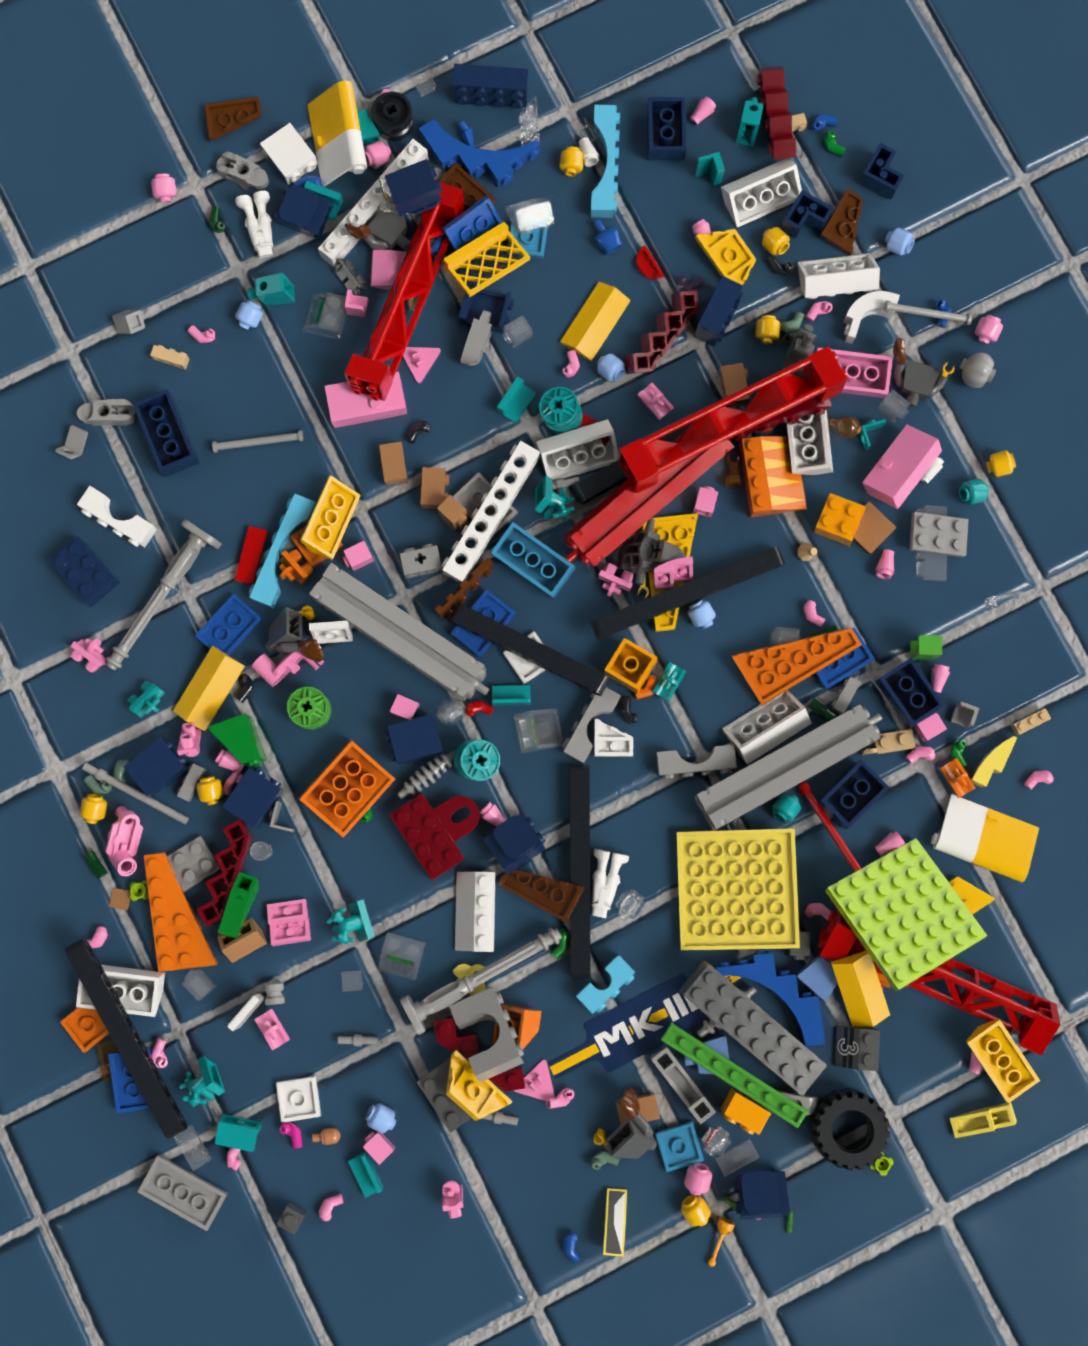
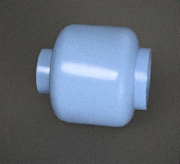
[885,228,915,255]
[235,300,263,330]
[597,354,625,382]
[687,599,716,629]
[365,1103,396,1134]

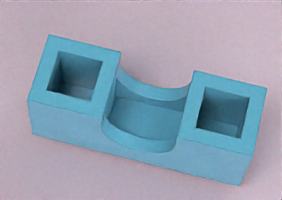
[576,955,635,1014]

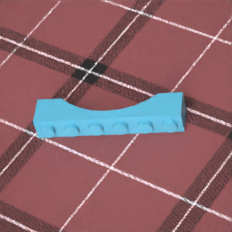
[591,105,620,218]
[249,493,316,609]

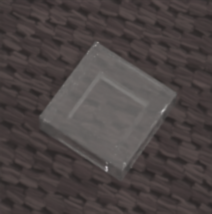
[412,71,437,97]
[341,970,363,992]

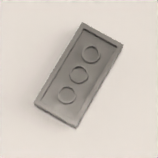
[137,1155,228,1231]

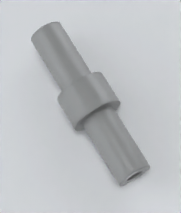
[552,476,580,491]
[338,1034,378,1046]
[481,1111,519,1126]

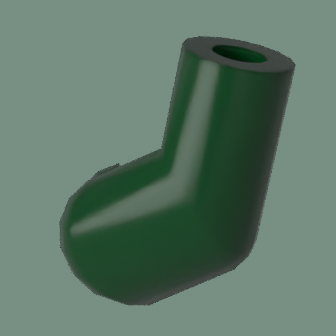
[208,207,226,233]

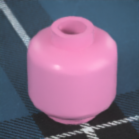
[364,141,391,169]
[151,174,177,203]
[975,315,1003,344]
[684,1163,712,1196]

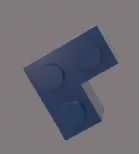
[859,143,904,200]
[781,190,834,238]

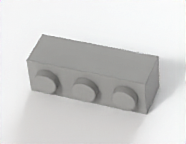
[831,677,861,714]
[177,763,206,802]

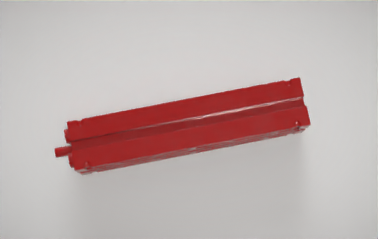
[564,427,734,567]

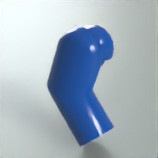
[811,114,838,131]
[294,175,322,188]
[431,234,445,256]
[935,299,951,328]
[562,1232,581,1264]

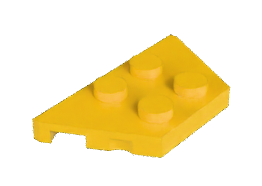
[694,229,756,285]
[948,877,995,915]
[446,1050,512,1121]

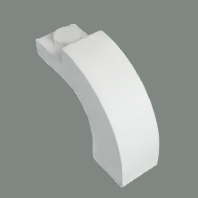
[843,291,900,344]

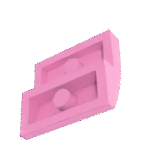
[370,250,406,290]
[654,557,693,590]
[267,899,311,946]

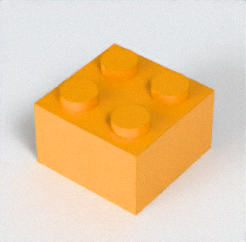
[814,493,866,547]
[604,638,658,694]
[720,1088,771,1135]

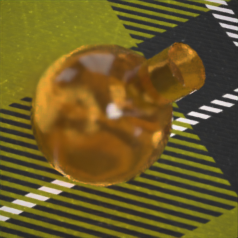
[828,416,861,438]

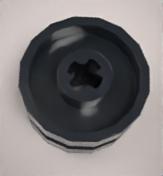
[371,91,414,142]

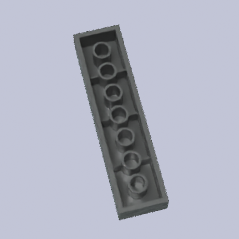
[678,960,827,1096]

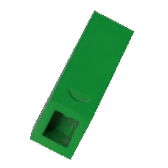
[218,872,260,939]

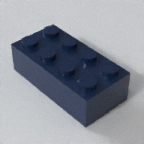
[452,64,528,109]
[132,389,200,477]

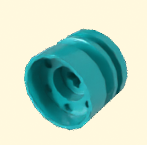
[539,387,583,435]
[453,739,500,781]

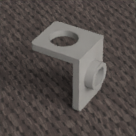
[55,425,88,459]
[269,801,295,832]

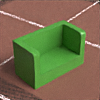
[910,635,942,660]

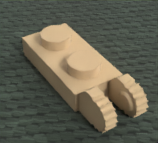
[861,729,916,755]

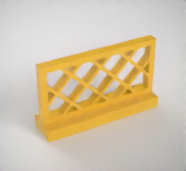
[443,222,530,297]

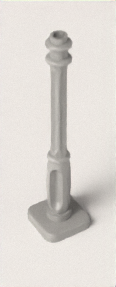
[106,519,222,671]
[400,928,562,1035]

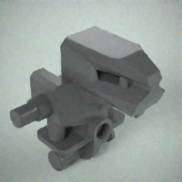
[780,324,816,378]
[617,519,686,585]

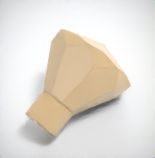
[798,543,817,561]

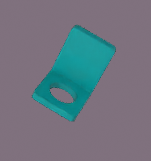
[858,419,886,451]

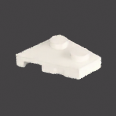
[594,719,633,757]

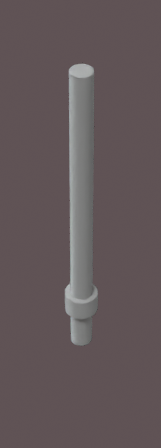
[82,763,189,825]

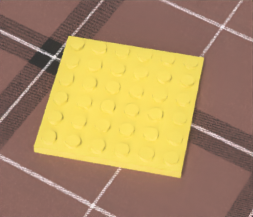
[677,829,800,950]

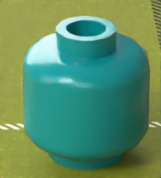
[959,479,989,505]
[772,794,801,823]

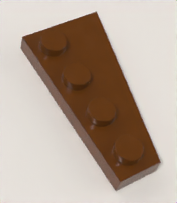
[434,558,494,620]
[498,870,585,922]

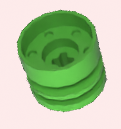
[287,687,332,730]

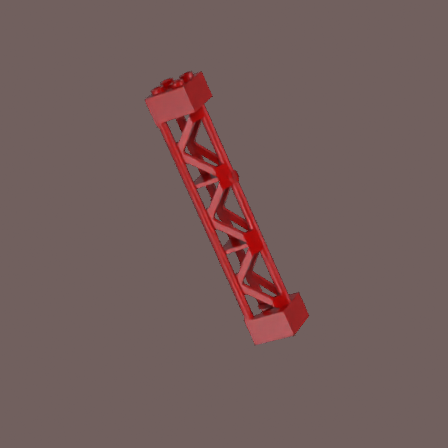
[818,908,1061,1056]

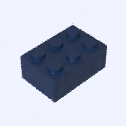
[647,97,686,160]
[695,276,744,347]
[48,536,120,607]
[875,657,945,729]
[818,759,890,829]

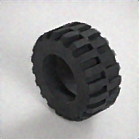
[810,1089,890,1171]

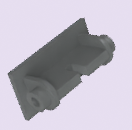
[334,258,368,296]

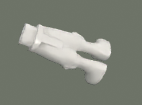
[235,191,274,258]
[590,848,629,918]

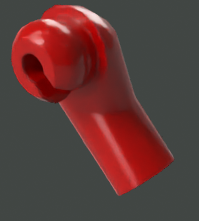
[465,700,494,716]

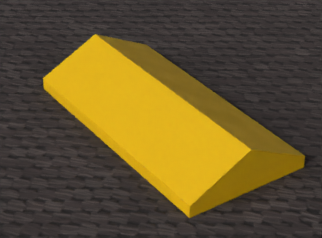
[560,282,630,362]
[300,475,361,560]
[173,646,245,731]
[831,951,890,1027]
[966,1018,1040,1103]

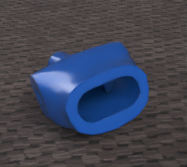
[594,220,623,255]

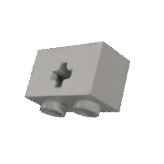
[400,544,443,579]

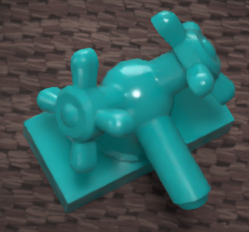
[535,476,574,521]
[327,899,374,944]
[178,1055,225,1107]

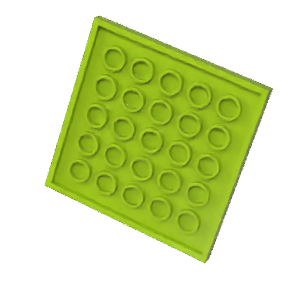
[825,838,987,992]

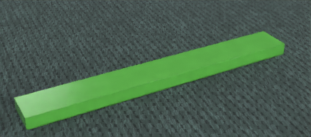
[661,1022,808,1128]

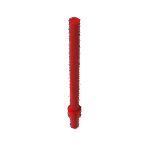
[798,781,861,872]

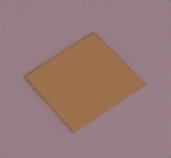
[109,888,131,910]

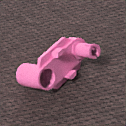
[251,639,324,687]
[105,806,143,876]

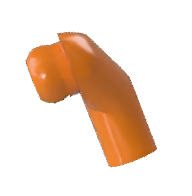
[635,675,658,699]

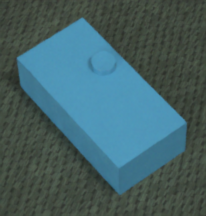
[491,522,576,598]

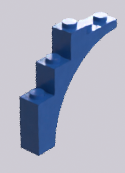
[419,119,540,188]
[713,949,825,1046]

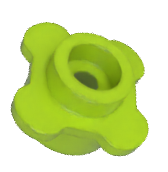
[129,880,149,901]
[870,1152,894,1176]

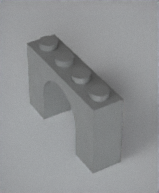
[449,987,524,1083]

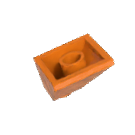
[492,1004,542,1049]

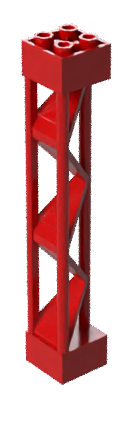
[344,182,465,401]
[618,346,848,494]

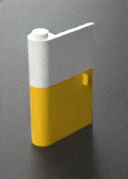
[307,81,367,187]
[931,794,1039,883]

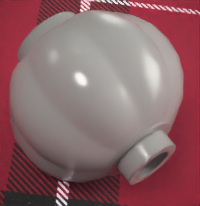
[959,352,996,388]

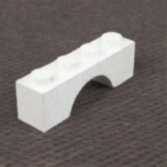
[77,486,157,548]

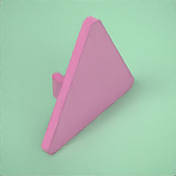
[403,347,441,383]
[514,1060,555,1101]

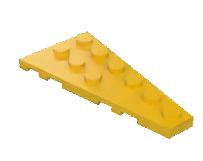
[642,513,698,632]

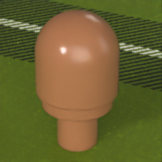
[312,1128,341,1145]

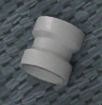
[264,983,285,1005]

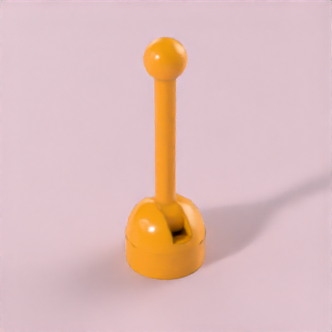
[708,1217,735,1267]

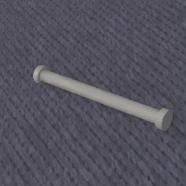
[883,300,972,325]
[212,430,304,453]

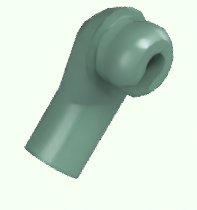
[780,312,804,333]
[113,759,129,784]
[84,775,112,794]
[591,1151,620,1170]

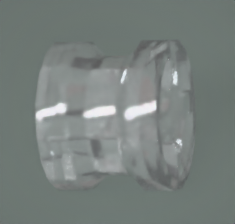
[250,841,272,861]

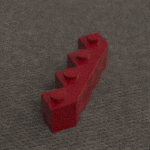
[757,66,796,160]
[625,290,699,375]
[728,396,831,441]
[197,819,253,927]
[434,1016,525,1092]

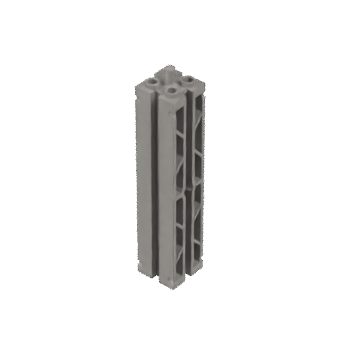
[309,563,490,702]
[694,704,882,831]

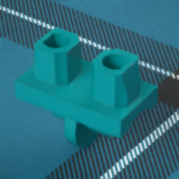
[653,662,686,701]
[127,681,165,718]

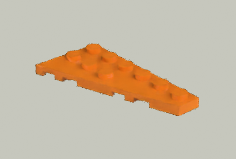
[731,628,862,705]
[144,852,218,972]

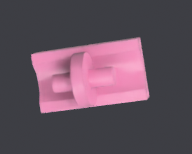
[637,383,674,420]
[598,563,633,597]
[70,638,107,672]
[177,722,202,757]
[254,1009,290,1050]
[442,1180,463,1219]

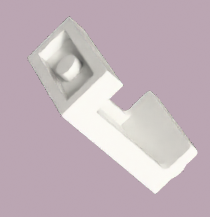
[260,123,318,185]

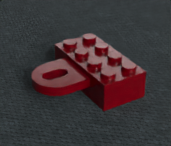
[390,793,480,881]

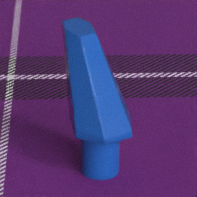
[458,121,475,147]

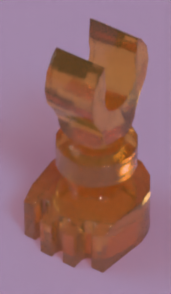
[725,454,742,487]

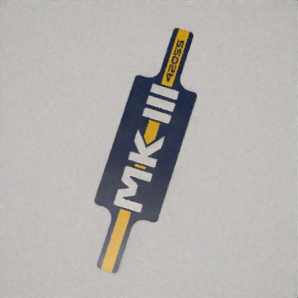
[549,973,742,1078]

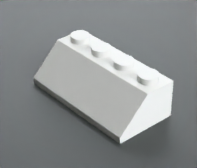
[721,158,802,227]
[797,253,880,299]
[787,410,833,475]
[536,419,619,482]
[722,690,812,764]
[455,872,496,952]
[76,965,165,1017]

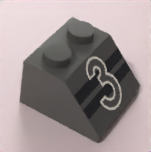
[834,1026,880,1071]

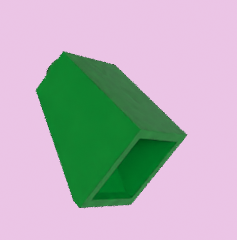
[209,713,267,769]

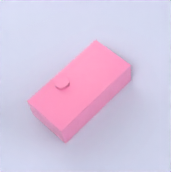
[814,348,893,398]
[325,372,407,428]
[862,425,942,509]

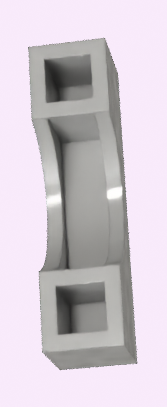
[562,687,621,764]
[656,745,737,779]
[650,1045,716,1125]

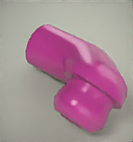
[279,1122,303,1149]

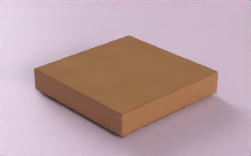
[853,502,897,555]

